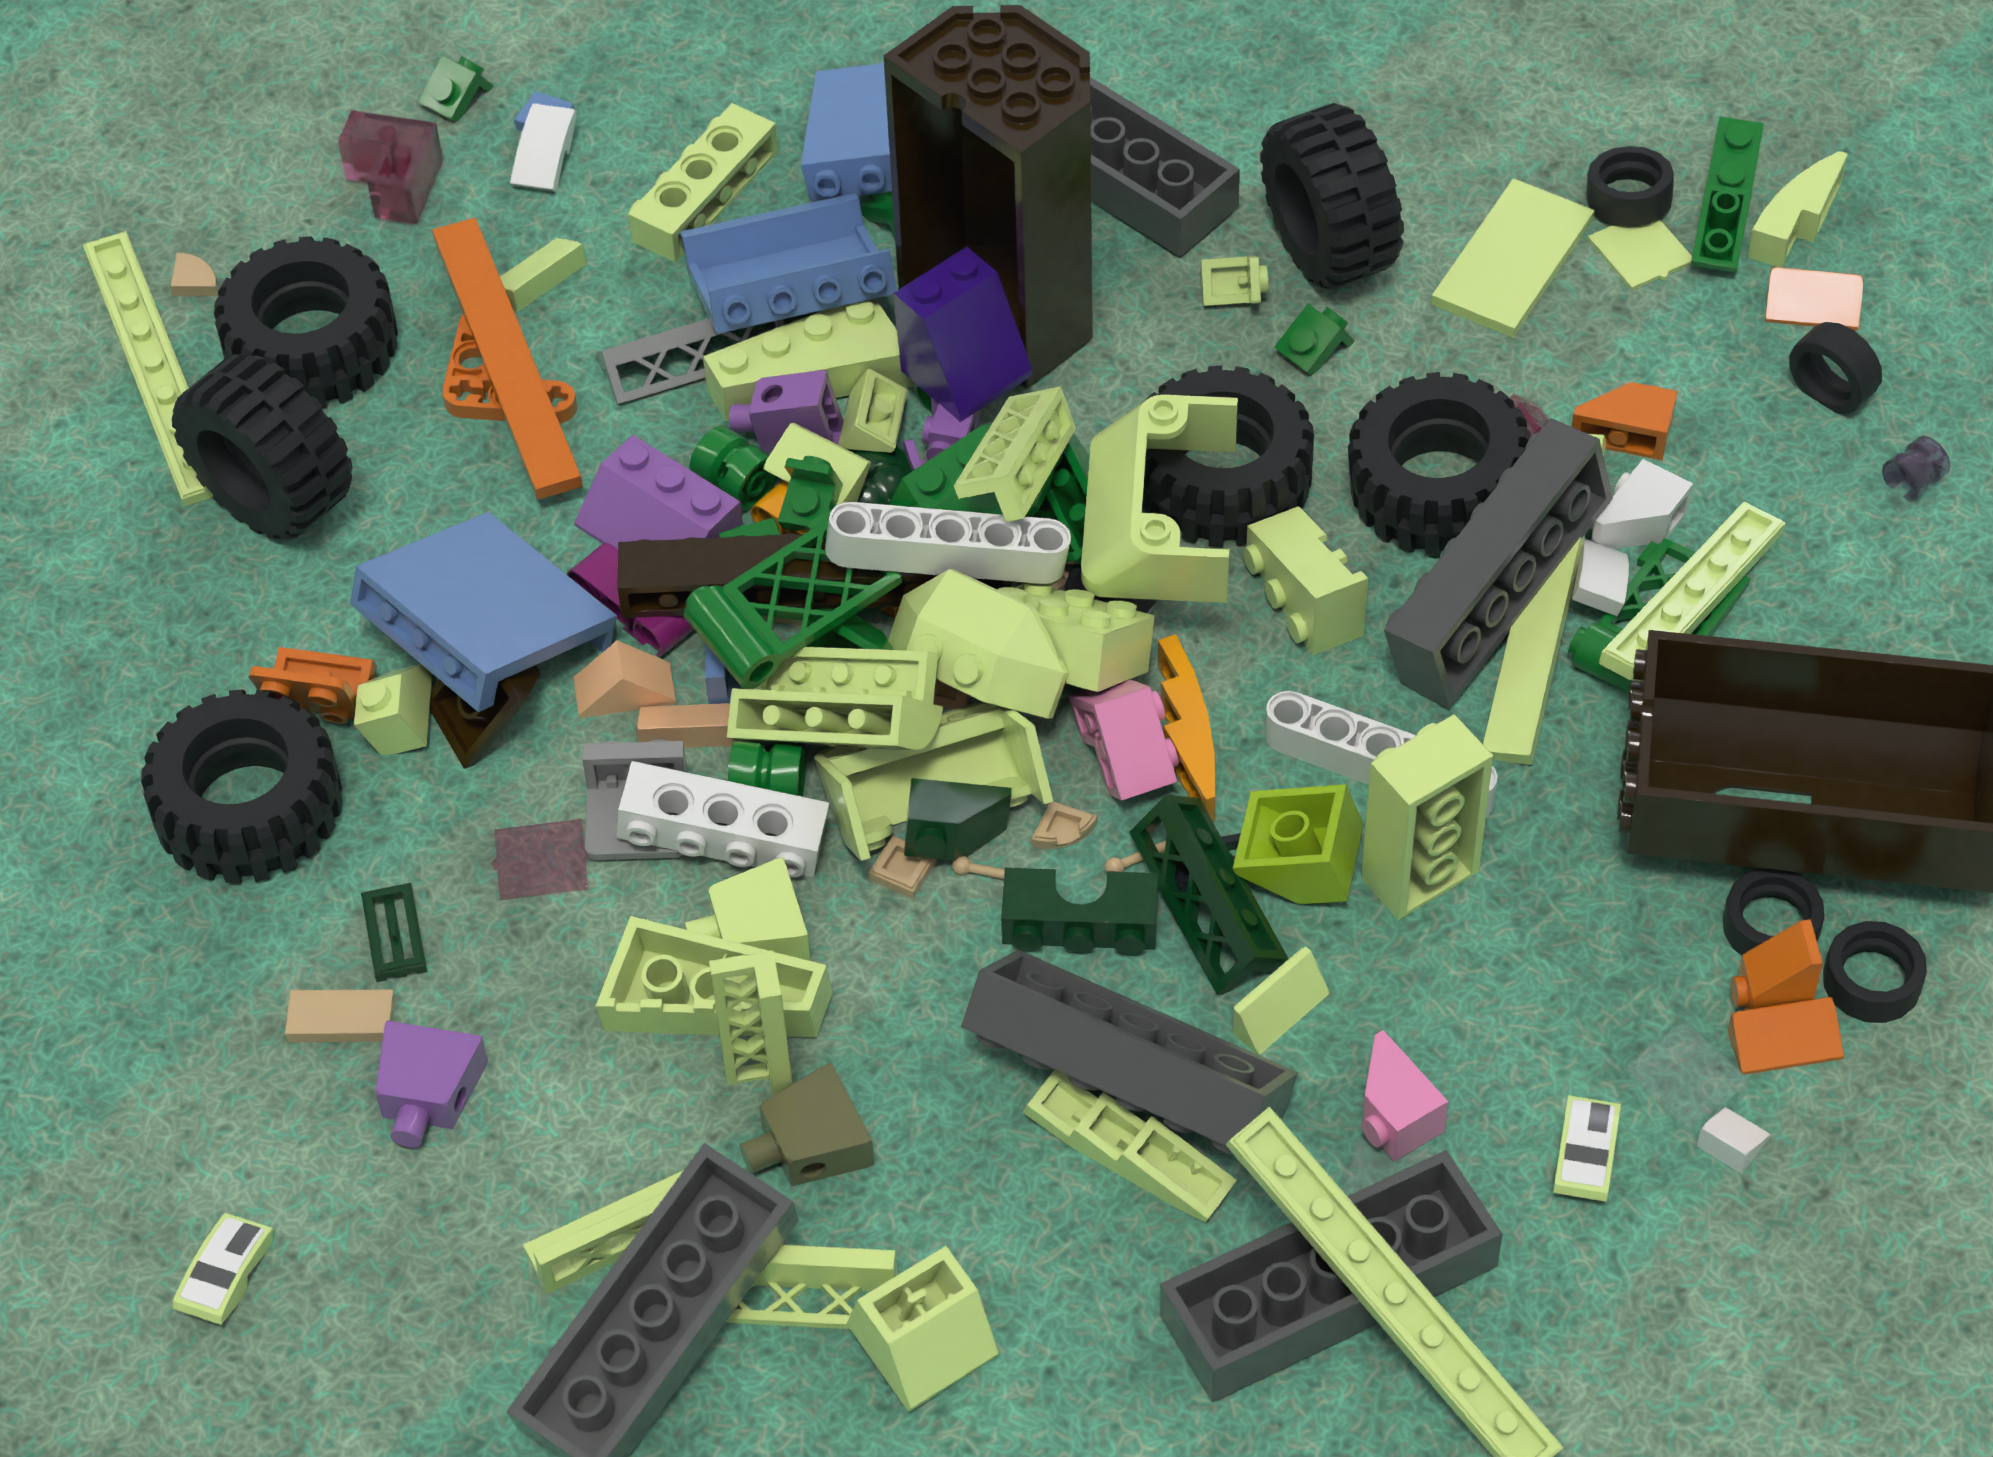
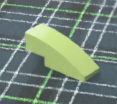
[1747,151,1848,268]

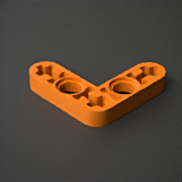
[442,314,577,424]

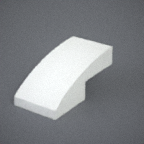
[510,103,577,192]
[1572,539,1629,616]

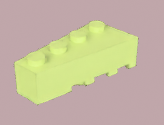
[703,298,914,422]
[595,916,833,1037]

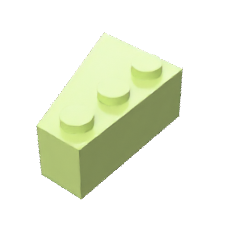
[1242,506,1368,656]

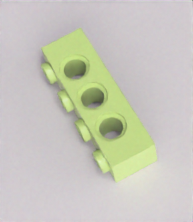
[628,103,778,263]

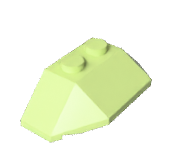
[888,569,1069,719]

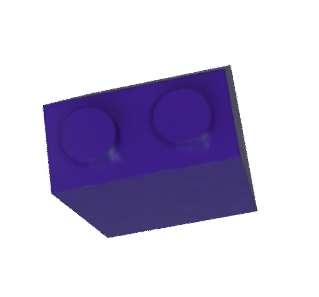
[893,247,1033,422]

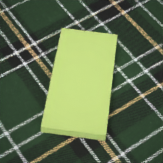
[1431,178,1595,338]

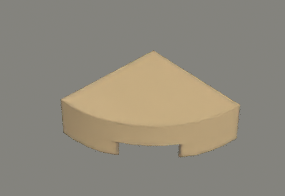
[170,253,218,296]
[1032,802,1097,849]

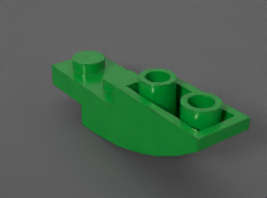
[1691,116,1764,273]

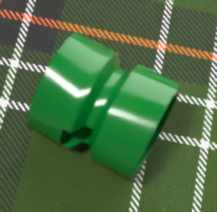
[689,425,778,511]
[728,741,806,797]

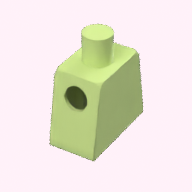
[684,857,811,960]

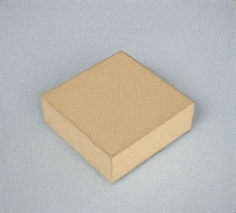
[868,836,937,899]

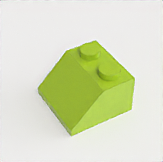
[1233,784,1364,904]

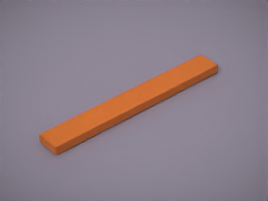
[432,217,583,500]

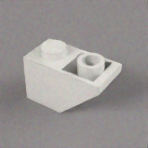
[1589,459,1693,549]

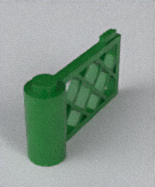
[684,509,902,689]
[1568,538,1751,693]

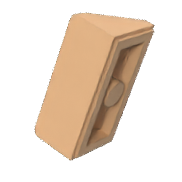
[637,703,738,748]

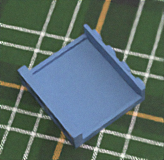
[801,63,892,201]
[680,193,897,334]
[350,512,617,712]

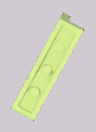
[954,386,1076,522]
[709,950,792,1096]
[523,1170,684,1294]
[725,1245,898,1329]

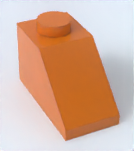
[1572,382,1678,461]
[1731,919,1823,1010]

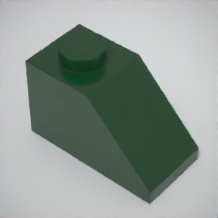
[904,778,1012,861]

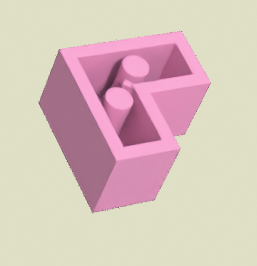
[1068,679,1179,801]

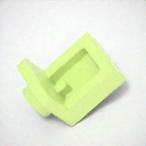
[1200,256,1268,306]

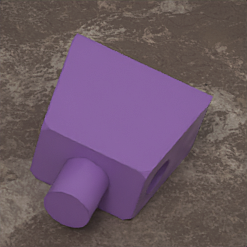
[729,370,844,455]
[376,1020,488,1148]

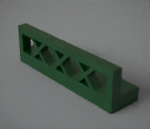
[1129,794,1289,995]

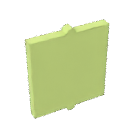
[1588,219,1692,290]

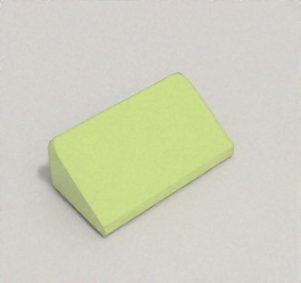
[500,238,586,312]
[838,368,908,453]
[763,423,872,506]
[1233,947,1329,1055]

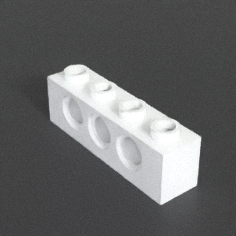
[616,761,829,878]

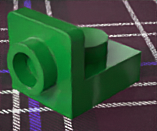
[778,456,843,532]

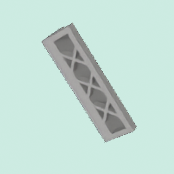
[596,318,785,404]

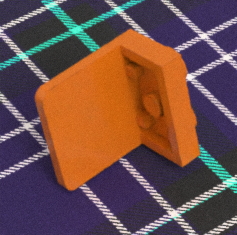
[248,647,377,724]

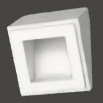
[1696,1107,1771,1174]

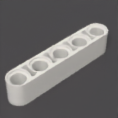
[825,502,1071,584]
[1265,691,1498,817]

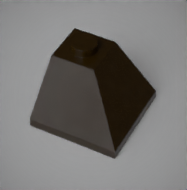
[429,665,541,769]

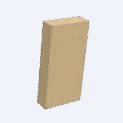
[285,989,395,1042]

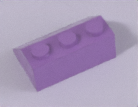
[574,435,743,549]

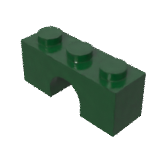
[1001,868,1158,955]

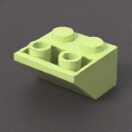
[847,1246,999,1412]

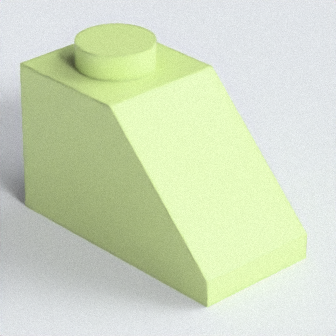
[354,664,432,755]

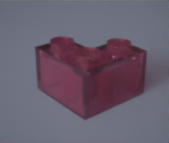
[338,110,443,224]

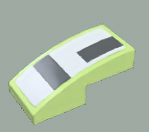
[1553,1095,1621,1202]
[173,1213,273,1325]

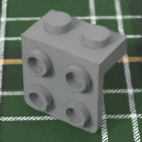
[582,739,688,860]

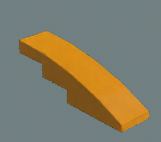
[1158,634,1215,823]

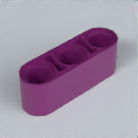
[567,543,694,657]

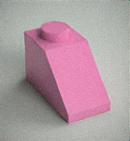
[1361,1030,1448,1162]

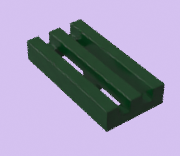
[361,883,427,982]

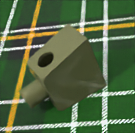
[740,1063,874,1187]

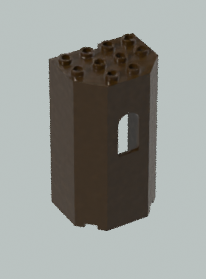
[883,5,1093,388]
[1617,630,1993,893]

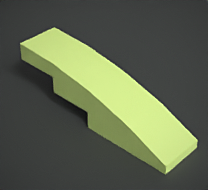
[1022,1070,1237,1223]

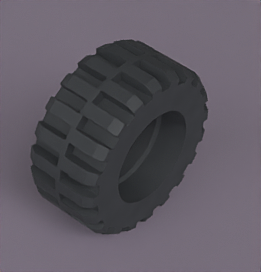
[1260,103,1404,289]
[214,236,398,408]
[172,354,353,539]
[1142,365,1314,547]
[1348,372,1531,556]
[141,689,343,883]

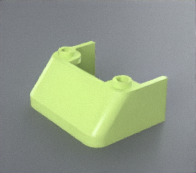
[1081,395,1238,603]
[814,702,1053,861]

